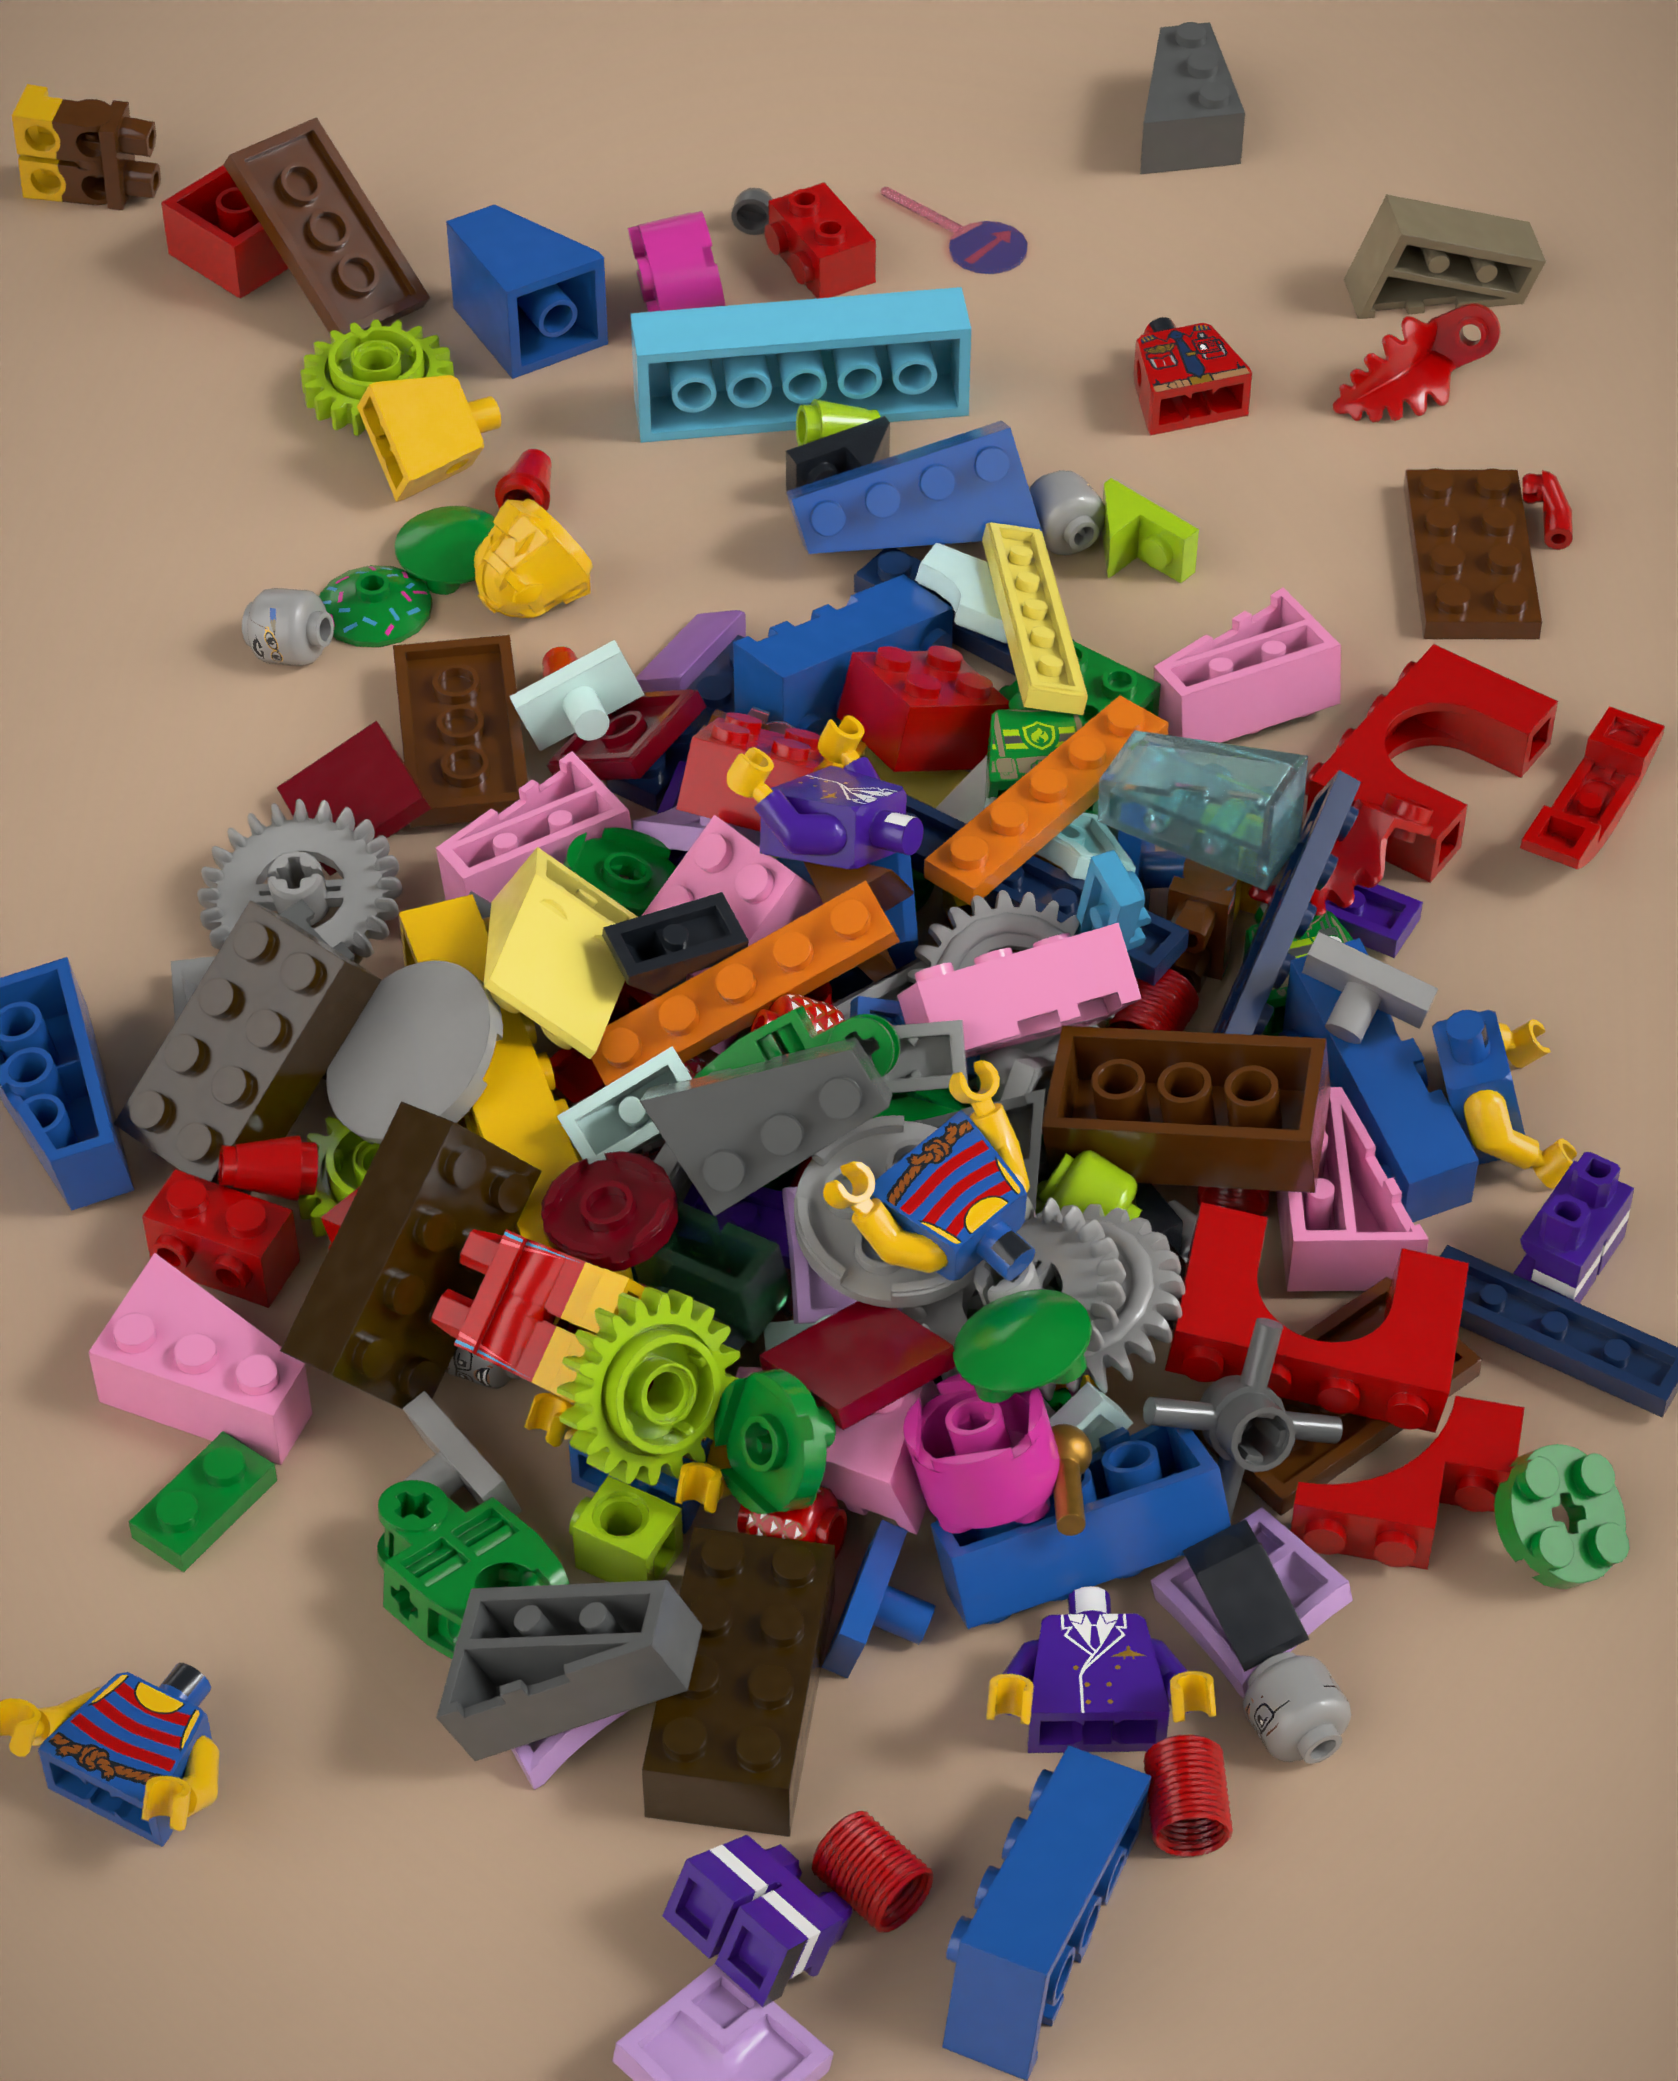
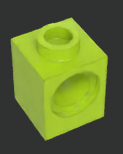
[569,1476,683,1583]

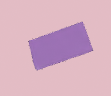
[636,610,746,692]

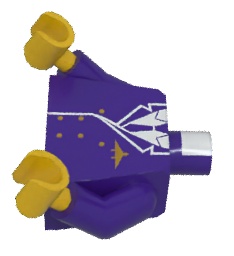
[727,715,923,869]
[986,1586,1216,1753]

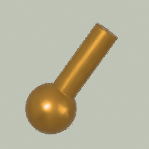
[1052,1424,1092,1536]

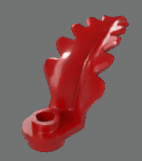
[1333,303,1501,422]
[1248,792,1433,916]

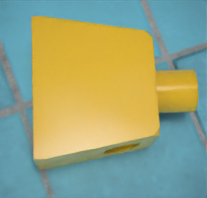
[357,375,501,502]

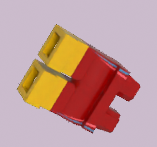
[431,1229,645,1404]

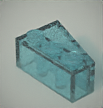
[1098,730,1308,890]

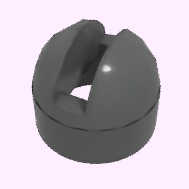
[731,188,773,235]

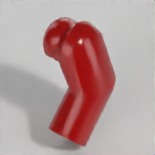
[1522,470,1573,550]

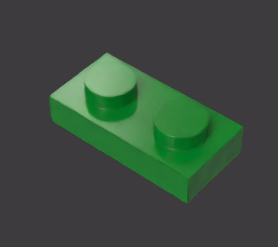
[129,1431,277,1573]

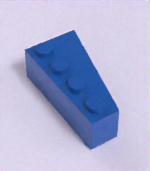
[786,421,1044,554]
[733,574,953,736]
[1278,938,1479,1222]
[0,957,134,1211]
[931,1425,1231,1629]
[942,1745,1151,2081]

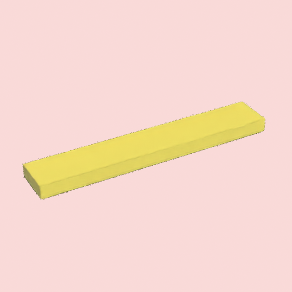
[982,522,1088,715]

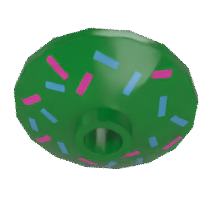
[319,565,432,648]

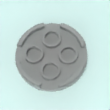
[326,960,503,1145]
[794,1115,976,1308]

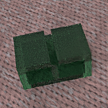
[634,1201,791,1343]

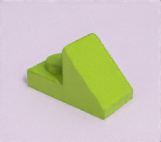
[1102,478,1199,583]

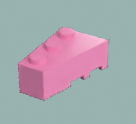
[1154,588,1341,755]
[436,751,632,902]
[897,923,1142,1058]
[1276,1087,1429,1292]
[89,1253,313,1465]
[736,1367,939,1535]

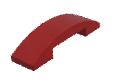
[1520,706,1665,869]

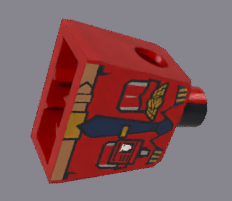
[1133,317,1252,436]

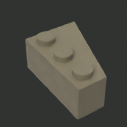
[1344,194,1546,319]

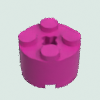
[627,211,726,312]
[903,1373,1060,1534]

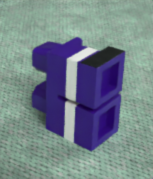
[1513,1152,1634,1303]
[662,1835,853,2007]

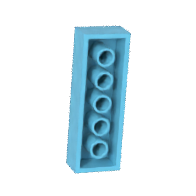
[630,287,971,443]

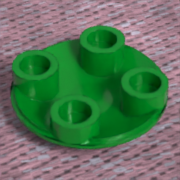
[395,506,495,595]
[953,1289,1092,1403]

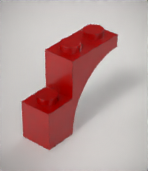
[1290,1396,1525,1570]

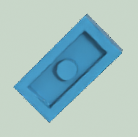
[1074,850,1151,951]

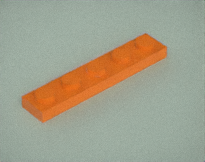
[924,696,1169,905]
[591,880,900,1086]

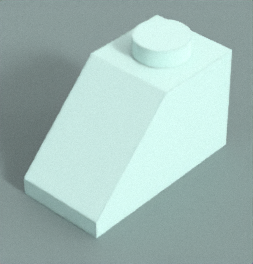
[557,1046,693,1164]

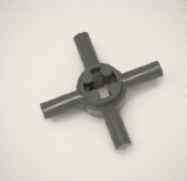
[1143,1318,1343,1521]

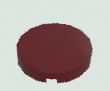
[541,1151,678,1272]

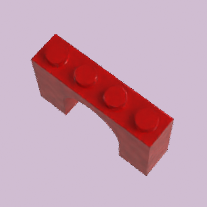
[1303,644,1558,883]
[1165,1202,1469,1433]

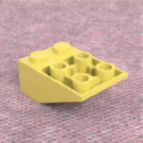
[484,847,638,1059]

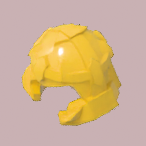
[474,498,594,618]

